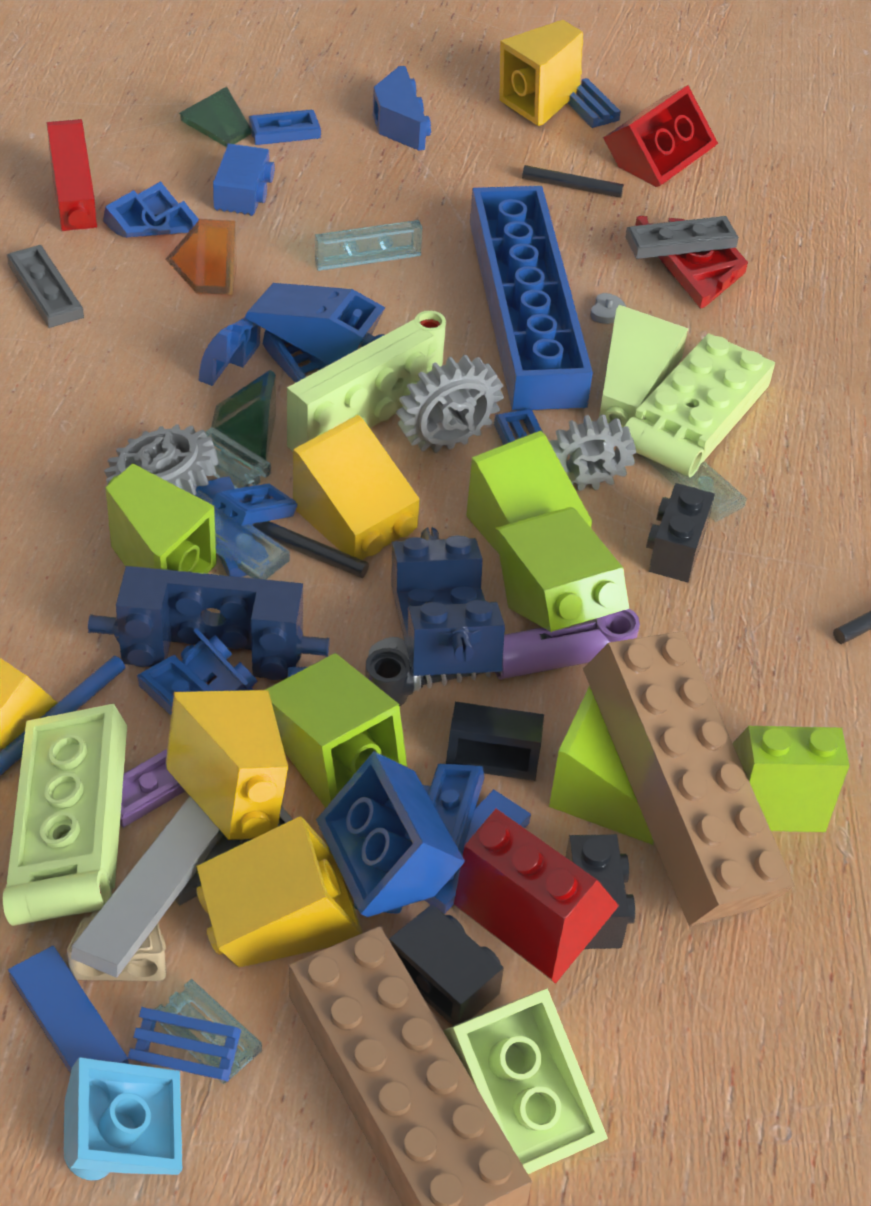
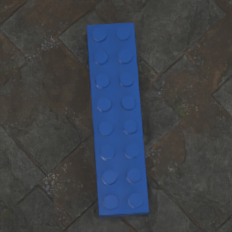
[470,186,593,411]

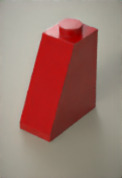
[46,119,97,231]

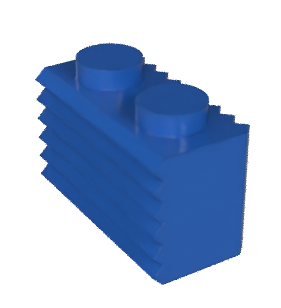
[213,143,275,216]

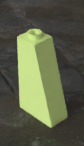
[599,305,688,427]

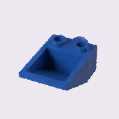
[245,283,385,366]

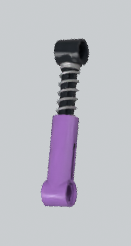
[365,609,640,707]

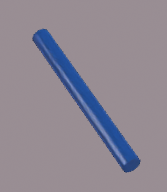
[0,656,125,776]

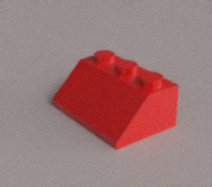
[603,85,718,187]
[454,808,619,984]

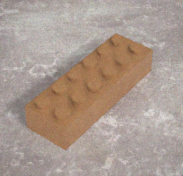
[583,631,795,926]
[289,926,532,1206]

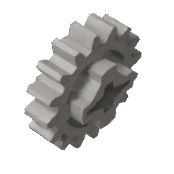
[549,414,636,491]

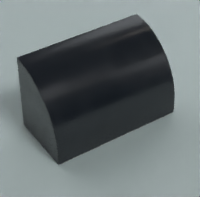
[446,701,544,781]

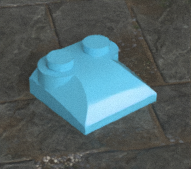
[64,1058,182,1180]

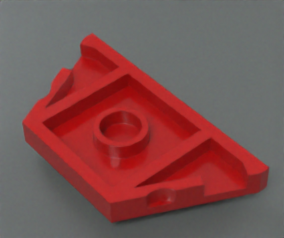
[635,216,748,309]

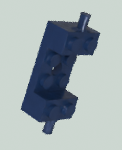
[391,527,505,676]
[88,566,330,680]

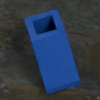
[372,66,431,151]

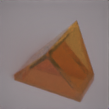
[165,219,237,295]

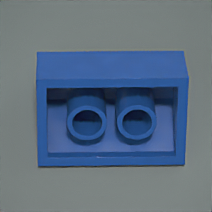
[316,752,465,917]

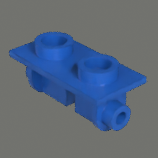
[181,628,258,691]

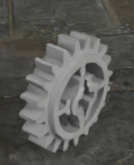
[396,355,504,453]
[104,424,219,495]

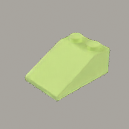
[443,988,608,1174]

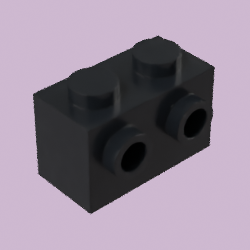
[646,483,715,583]
[565,834,635,949]
[389,904,504,1026]

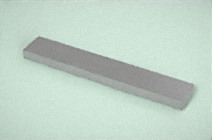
[71,796,224,978]

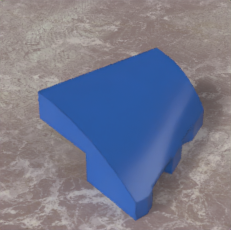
[103,181,203,238]
[199,317,261,386]

